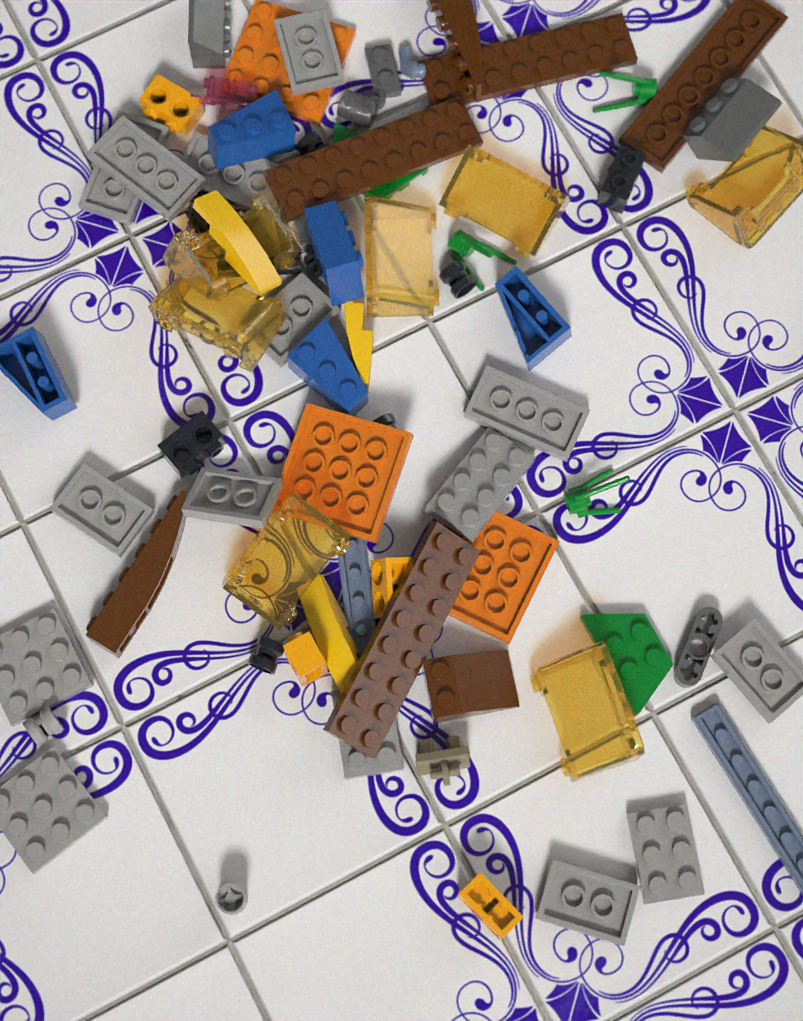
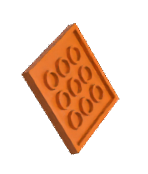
[219,0,356,125]
[272,403,414,544]
[440,511,560,645]

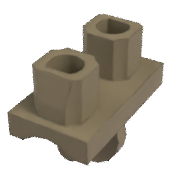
[415,735,470,786]

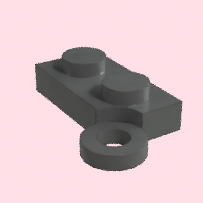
[364,44,402,109]

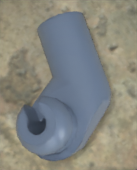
[399,47,426,79]

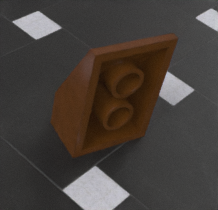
[422,650,520,724]

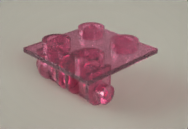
[190,75,258,110]

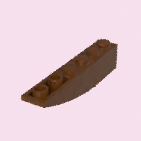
[426,0,482,103]
[86,490,188,658]

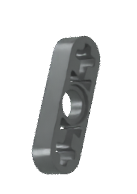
[674,607,723,688]

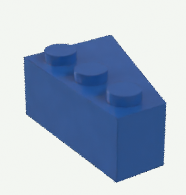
[287,317,368,416]
[0,327,78,421]

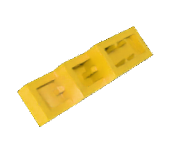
[193,190,282,295]
[344,300,373,393]
[297,574,359,694]

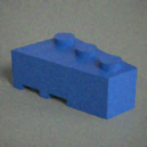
[208,89,296,169]
[303,200,364,306]
[495,266,572,371]

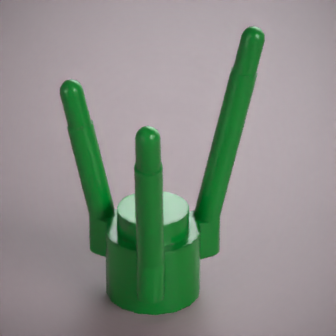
[592,71,657,113]
[448,229,517,291]
[563,468,630,518]

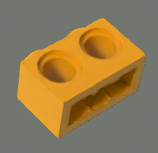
[139,74,205,137]
[370,557,412,618]
[283,632,328,687]
[457,872,524,940]

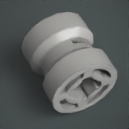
[23,705,64,747]
[215,883,248,915]

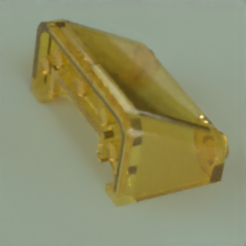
[686,125,803,249]
[439,144,572,258]
[162,195,301,301]
[364,196,439,317]
[148,263,287,373]
[223,489,351,630]
[529,641,645,782]

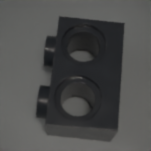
[597,144,646,214]
[157,411,226,479]

